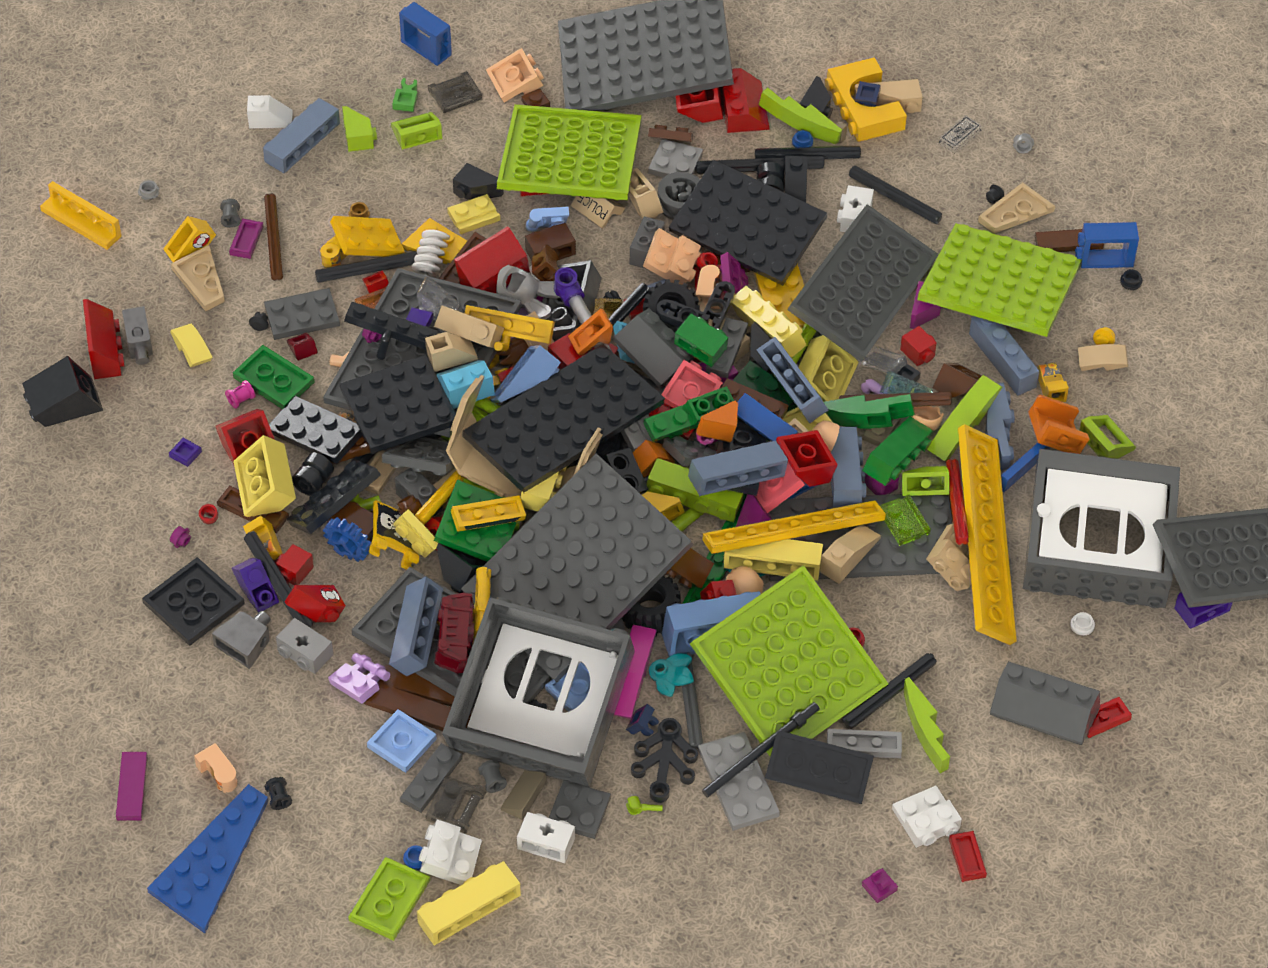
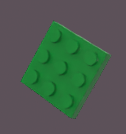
[434,480,517,562]

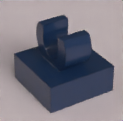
[855,81,881,107]
[626,704,659,736]

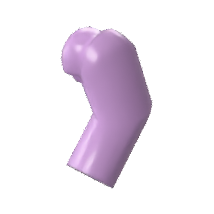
[861,379,887,394]

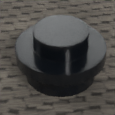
[1120,269,1143,290]

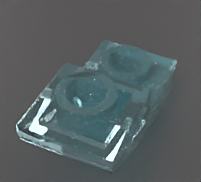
[880,371,933,394]

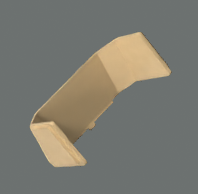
[446,375,603,498]

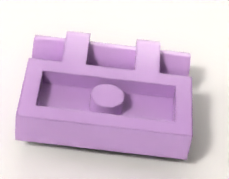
[328,653,390,704]

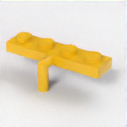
[465,305,555,351]

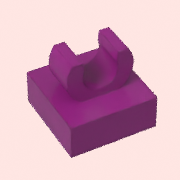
[862,868,898,903]

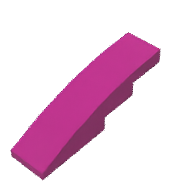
[614,625,657,719]

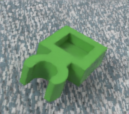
[392,78,418,112]

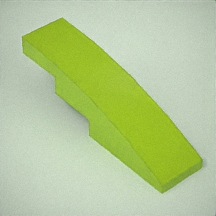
[759,88,842,144]
[927,375,1003,462]
[903,677,950,773]

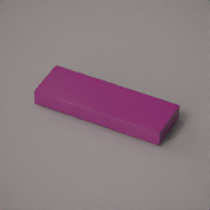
[116,752,148,821]

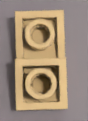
[1078,344,1128,371]

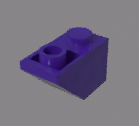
[231,558,279,613]

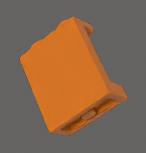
[1028,395,1090,454]

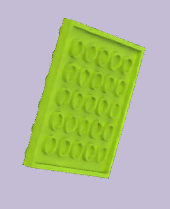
[497,104,641,200]
[917,223,1081,337]
[690,565,889,756]

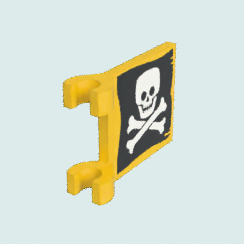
[369,500,419,570]

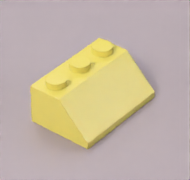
[798,335,859,402]
[234,435,296,517]

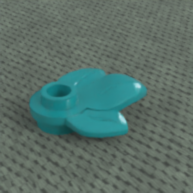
[649,653,694,697]

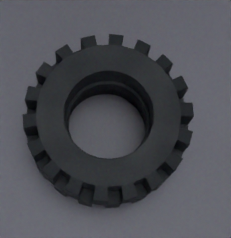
[642,279,700,333]
[622,574,681,637]

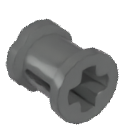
[220,198,241,228]
[478,760,507,793]

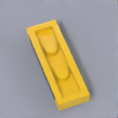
[451,495,526,532]

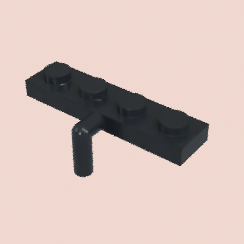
[344,302,438,360]

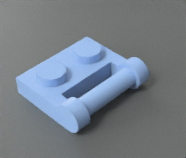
[525,207,569,232]

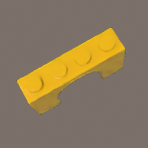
[825,57,907,142]

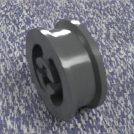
[658,172,700,220]

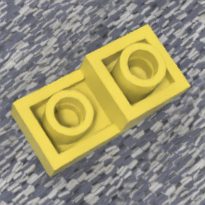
[170,323,213,368]

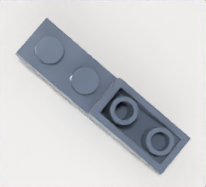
[985,382,1015,470]

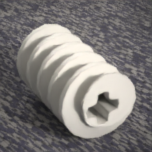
[412,230,450,278]

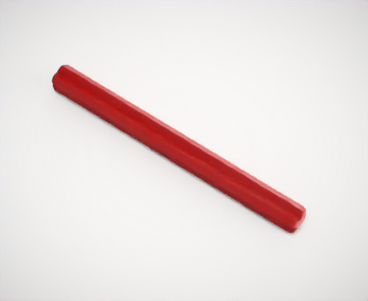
[946,459,969,545]

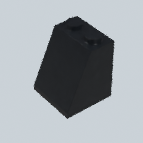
[22,356,103,427]

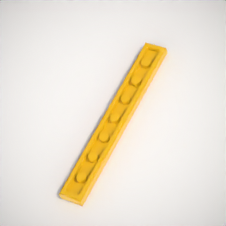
[702,500,886,554]

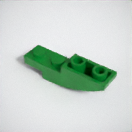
[643,386,734,442]
[824,394,915,429]

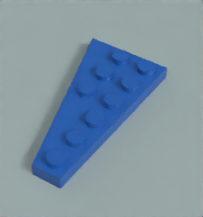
[147,784,268,933]

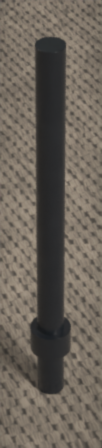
[702,702,820,798]

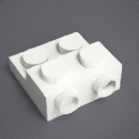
[892,786,962,848]
[419,819,482,885]

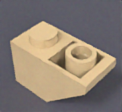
[425,332,478,372]

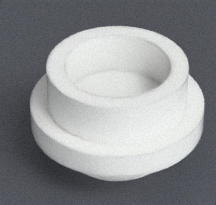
[1070,612,1095,636]

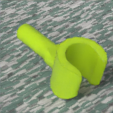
[626,796,663,815]

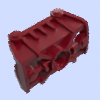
[434,593,474,673]

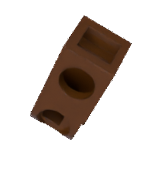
[532,245,559,281]

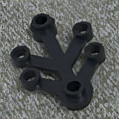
[631,718,698,803]

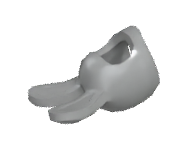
[496,265,564,319]

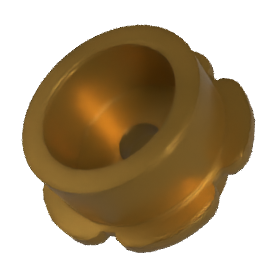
[348,202,370,218]

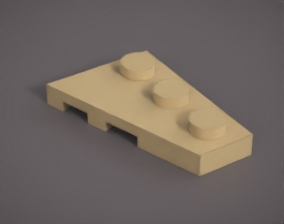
[978,182,1055,234]
[171,245,225,312]

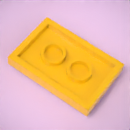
[330,216,405,257]

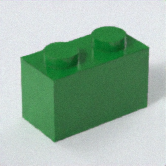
[674,314,728,368]

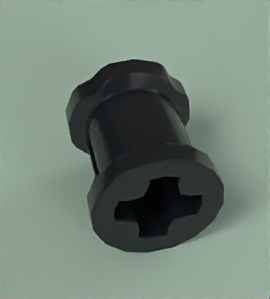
[264,777,292,810]

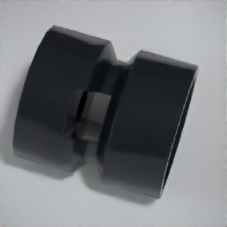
[756,162,785,192]
[292,452,334,496]

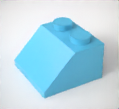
[436,360,495,409]

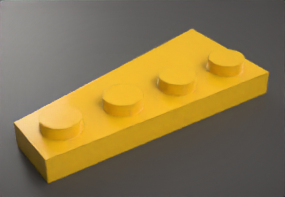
[402,218,467,264]

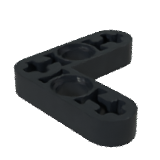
[656,281,735,329]

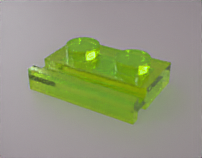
[879,495,931,546]

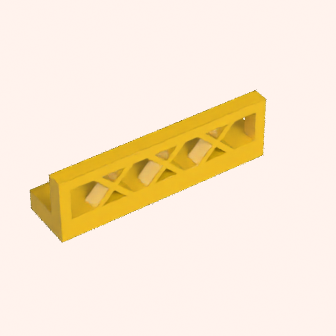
[40,181,122,250]

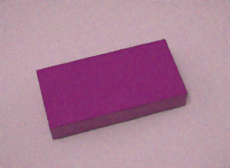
[229,218,264,259]

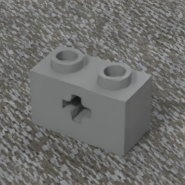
[276,618,333,674]

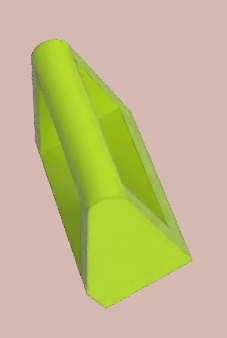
[391,112,442,150]
[1079,415,1136,459]

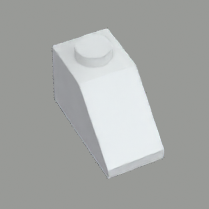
[247,95,293,128]

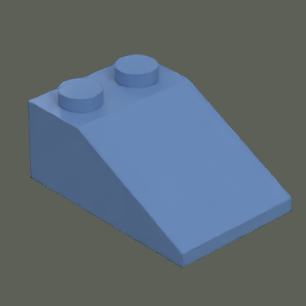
[489,345,561,403]

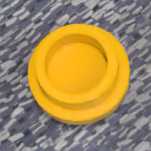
[1093,327,1115,345]

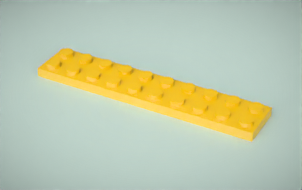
[958,424,1017,645]

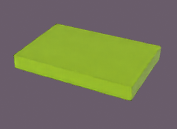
[348,857,430,941]

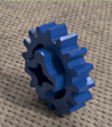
[323,517,371,562]

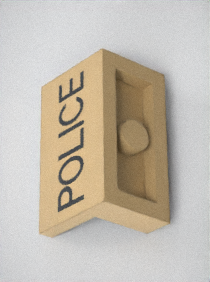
[571,196,625,228]

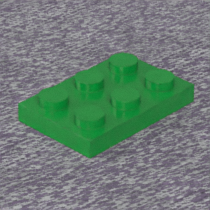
[233,345,315,409]

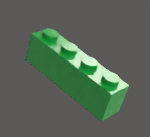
[862,416,933,486]

